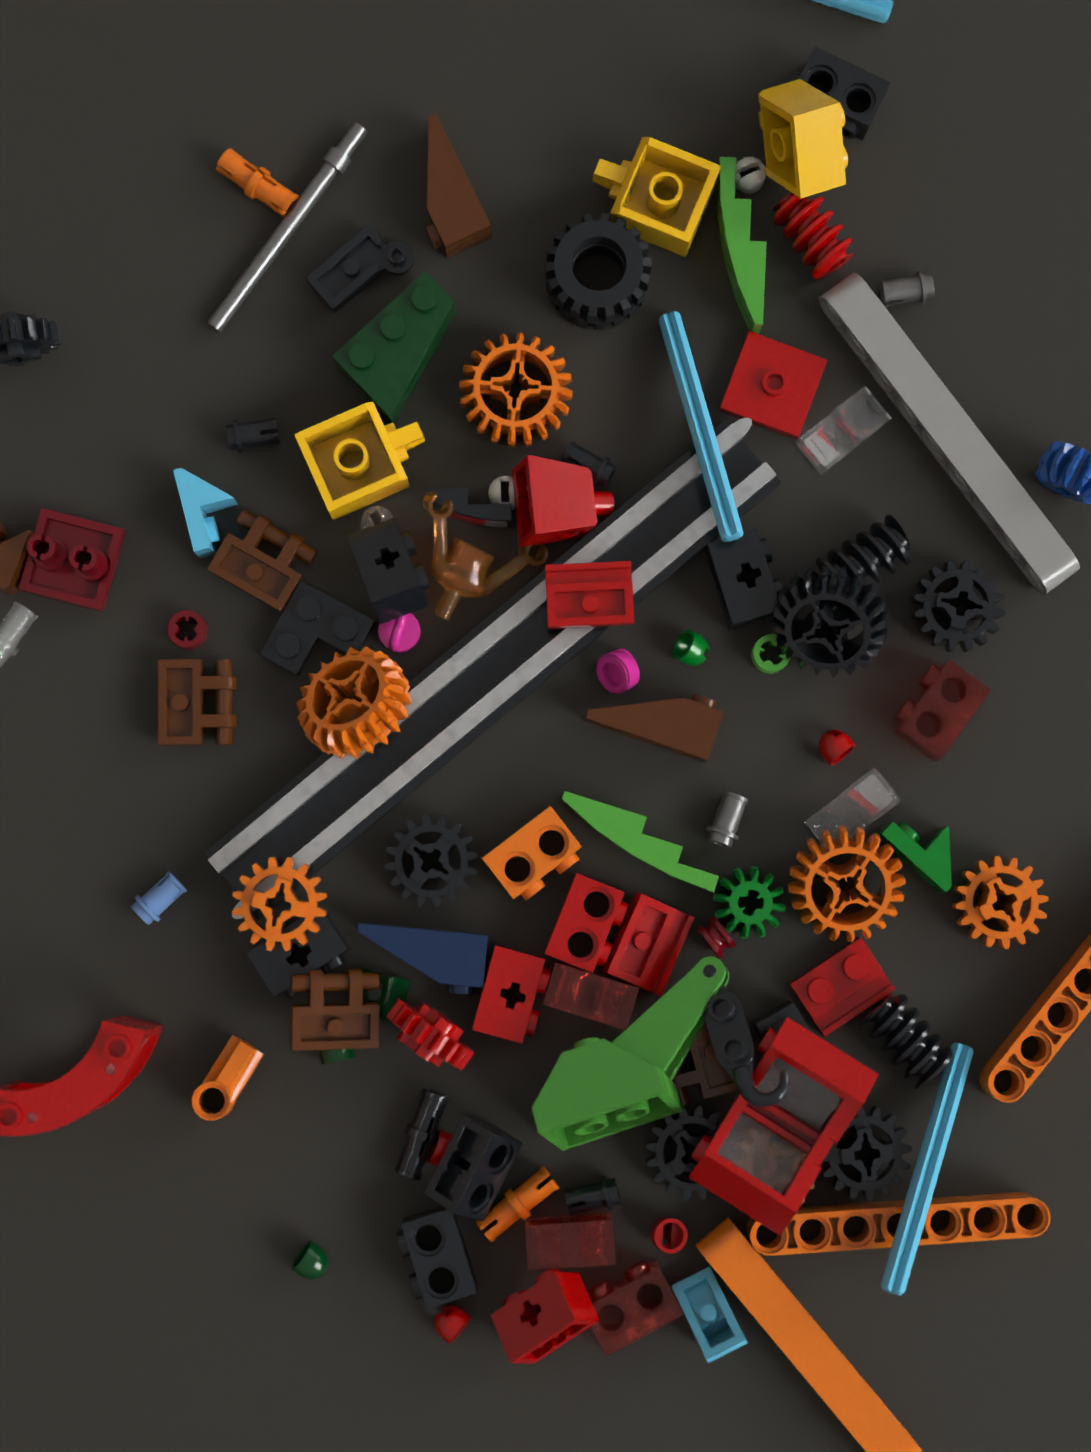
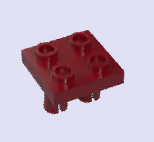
[18,508,126,612]

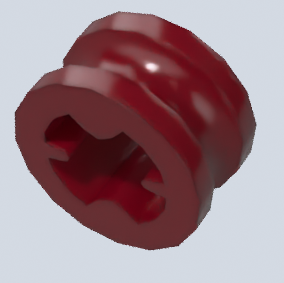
[167,610,209,650]
[696,916,736,959]

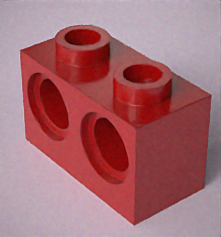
[544,873,629,973]

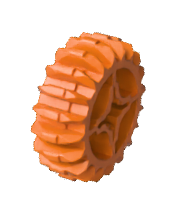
[459,332,573,447]
[296,646,412,759]
[788,826,906,942]

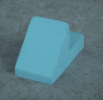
[173,468,238,558]
[671,1266,747,1363]

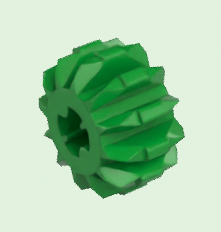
[712,866,786,939]

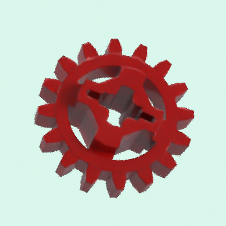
[386,998,474,1070]

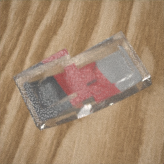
[795,386,892,475]
[805,766,901,844]

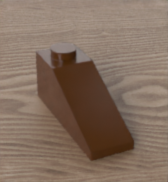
[424,114,492,258]
[585,694,725,763]

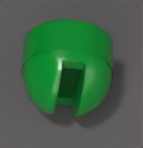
[672,629,710,667]

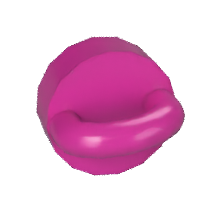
[378,613,421,653]
[597,648,640,694]

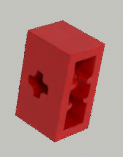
[472,945,551,1044]
[491,1268,600,1363]

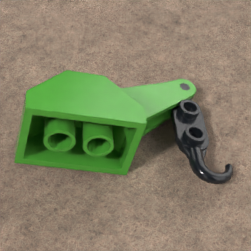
[532,956,790,1151]

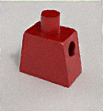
[512,455,614,547]

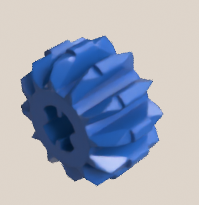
[1035,441,1091,504]

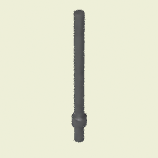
[207,122,368,333]

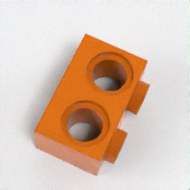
[482,806,582,901]

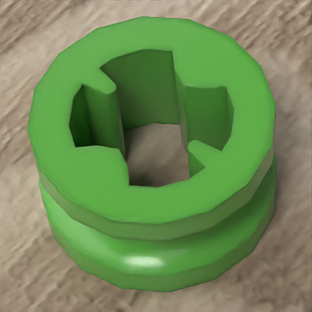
[751,634,790,674]

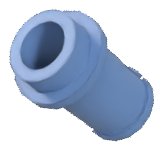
[131,871,188,925]

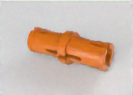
[216,148,299,218]
[475,1166,560,1242]

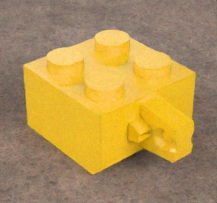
[758,79,848,199]
[592,137,721,258]
[294,402,425,521]

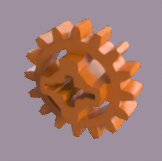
[952,856,1049,949]
[232,857,328,951]

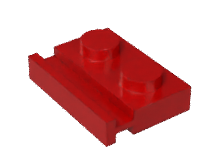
[545,561,634,629]
[602,892,695,996]
[789,937,896,1037]

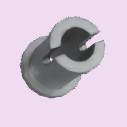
[880,270,935,307]
[706,791,748,848]

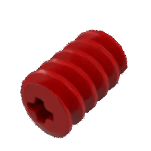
[772,193,855,280]

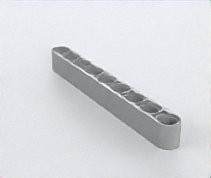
[819,272,1080,595]

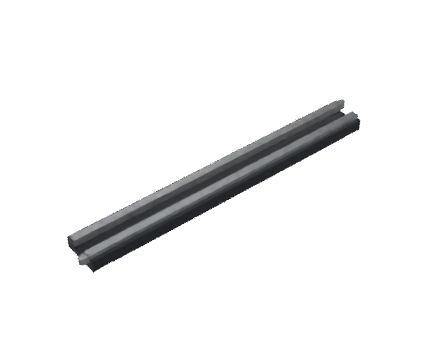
[203,418,781,920]

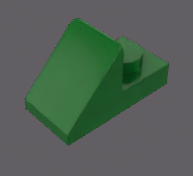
[877,822,952,893]

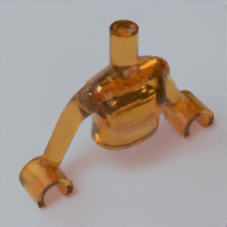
[423,491,549,620]

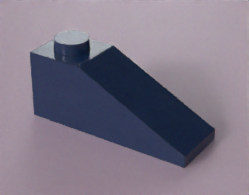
[358,923,489,995]

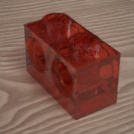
[893,660,991,762]
[542,961,639,1030]
[525,1213,616,1271]
[587,1260,684,1357]

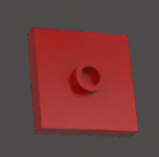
[719,331,828,440]

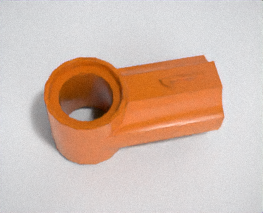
[192,1034,265,1121]

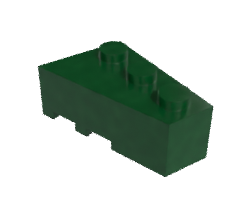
[332,270,456,425]

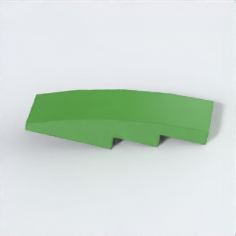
[716,157,767,334]
[562,791,719,893]

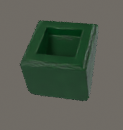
[359,968,410,1020]

